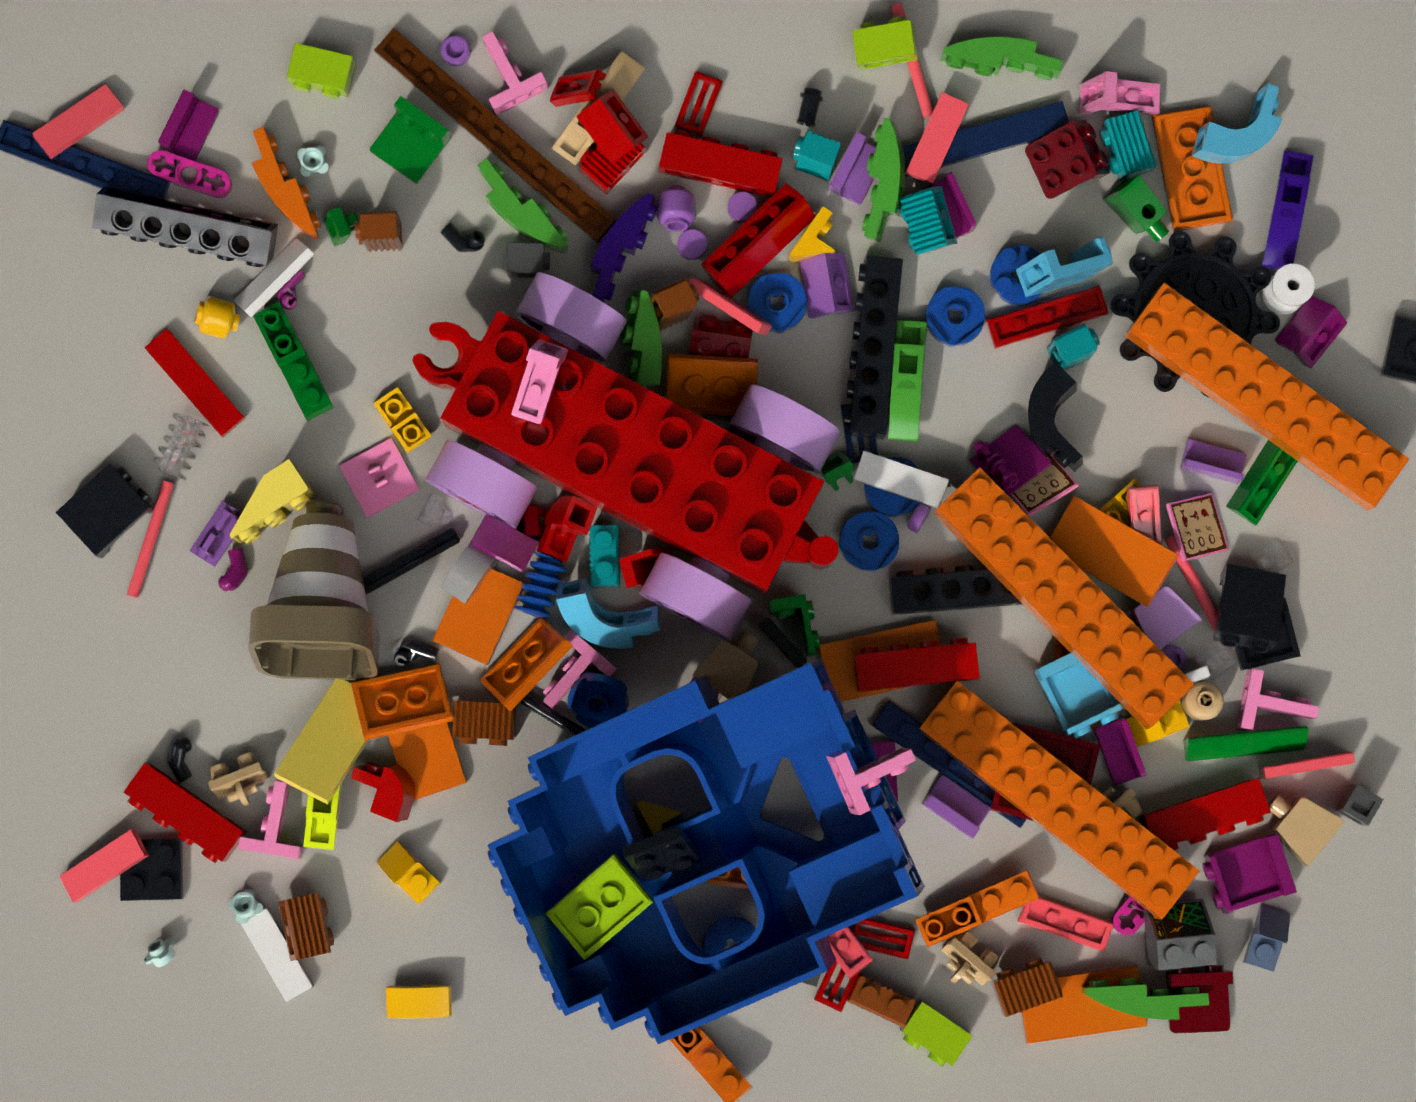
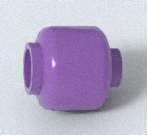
[657,185,696,232]

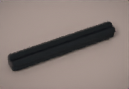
[363,528,460,595]

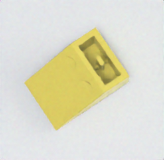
[229,459,316,545]

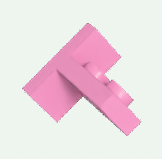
[482,31,548,116]
[1080,71,1160,115]
[511,339,568,425]
[543,630,618,709]
[1236,668,1319,731]
[826,748,916,815]
[238,781,304,859]

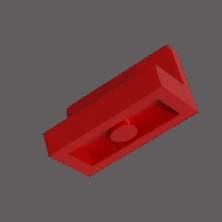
[577,89,648,164]
[619,548,674,588]

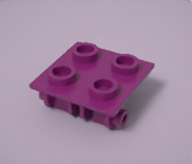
[969,425,1052,496]

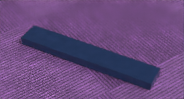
[902,101,1069,178]
[0,120,170,199]
[871,701,1026,828]

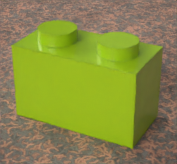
[852,17,919,70]
[286,43,356,99]
[900,1000,973,1067]

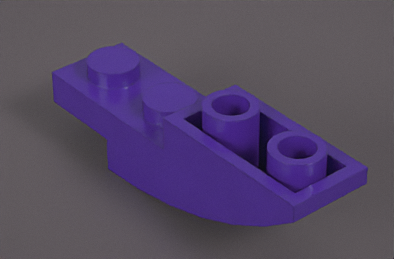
[1262,150,1314,270]
[590,193,658,303]

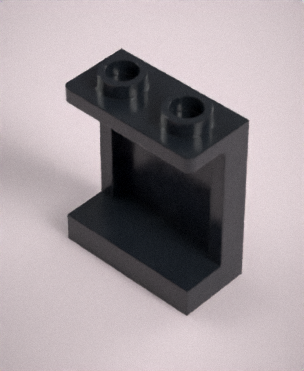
[55,464,154,559]
[1213,564,1286,653]

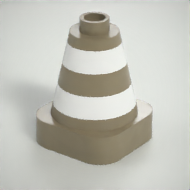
[248,502,380,680]

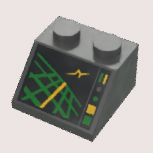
[1144,898,1217,971]

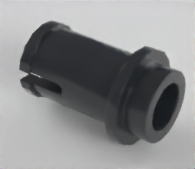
[796,88,823,127]

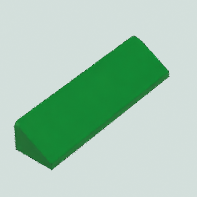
[1226,440,1298,526]
[1183,726,1309,761]

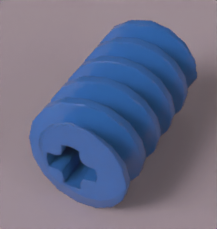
[513,552,568,618]

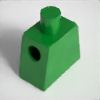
[1103,175,1169,242]

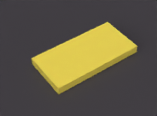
[274,679,368,805]

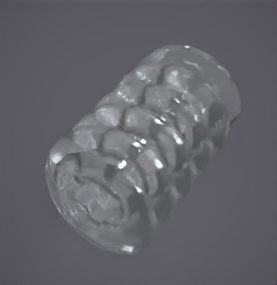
[153,413,209,481]

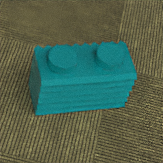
[1100,110,1157,181]
[793,130,841,181]
[900,186,958,255]
[1047,324,1100,370]
[589,525,620,588]

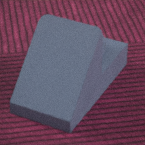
[1243,904,1290,972]

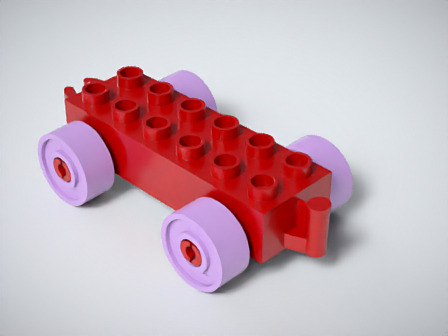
[412,272,840,641]

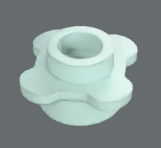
[297,145,329,177]
[228,889,263,924]
[144,937,175,967]

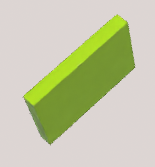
[545,854,655,960]

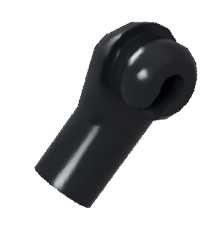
[441,223,485,252]
[393,640,439,667]
[167,737,192,784]

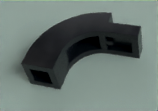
[1028,362,1083,472]

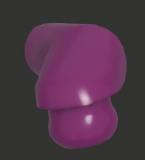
[277,270,305,310]
[218,548,248,591]

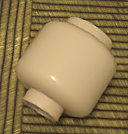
[1182,681,1224,721]

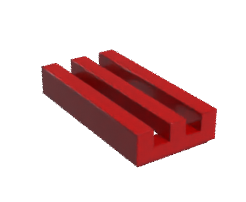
[549,69,606,107]
[674,71,723,138]
[852,919,915,959]
[814,961,860,1012]

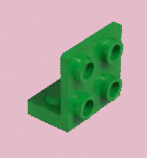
[370,96,451,184]
[768,594,820,658]

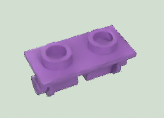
[190,501,241,567]

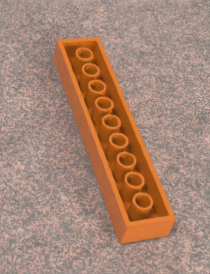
[1124,283,1409,510]
[934,467,1195,730]
[919,681,1200,920]

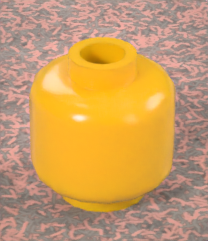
[194,296,240,339]

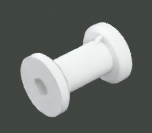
[1261,264,1315,315]

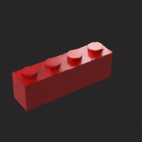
[659,130,783,198]
[701,183,816,298]
[854,638,980,692]
[123,762,247,863]
[1140,778,1271,850]

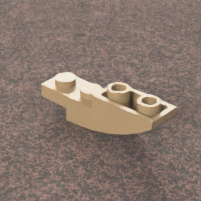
[552,50,645,166]

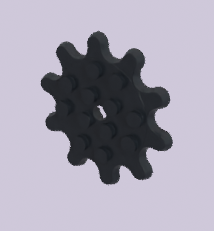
[1110,231,1280,398]

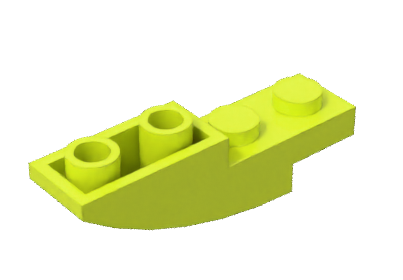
[303,781,343,850]

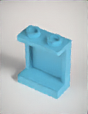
[1016,236,1114,297]
[1034,653,1123,738]

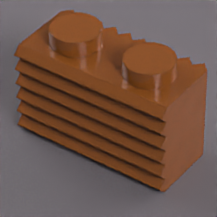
[355,211,403,252]
[650,278,699,332]
[452,701,516,746]
[278,893,334,961]
[991,957,1063,1017]
[847,974,915,1028]

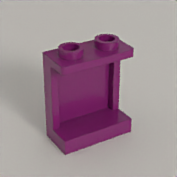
[1202,834,1297,914]

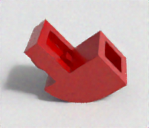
[537,496,598,563]
[351,762,415,822]

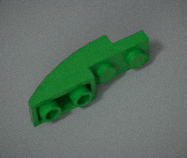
[253,302,334,421]

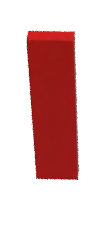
[986,285,1109,349]
[144,328,246,438]

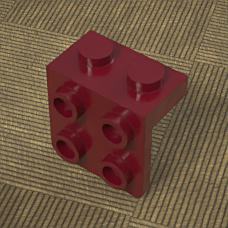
[1025,120,1110,199]
[689,315,753,358]
[1166,965,1233,1034]

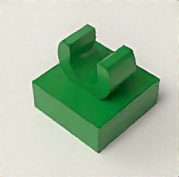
[323,207,359,246]
[820,451,855,491]

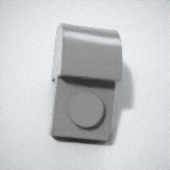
[441,542,499,604]

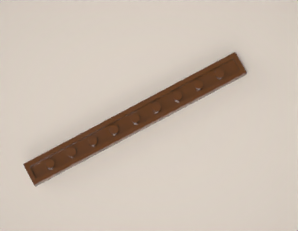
[374,28,617,244]

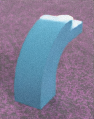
[1191,83,1282,164]
[556,578,661,649]

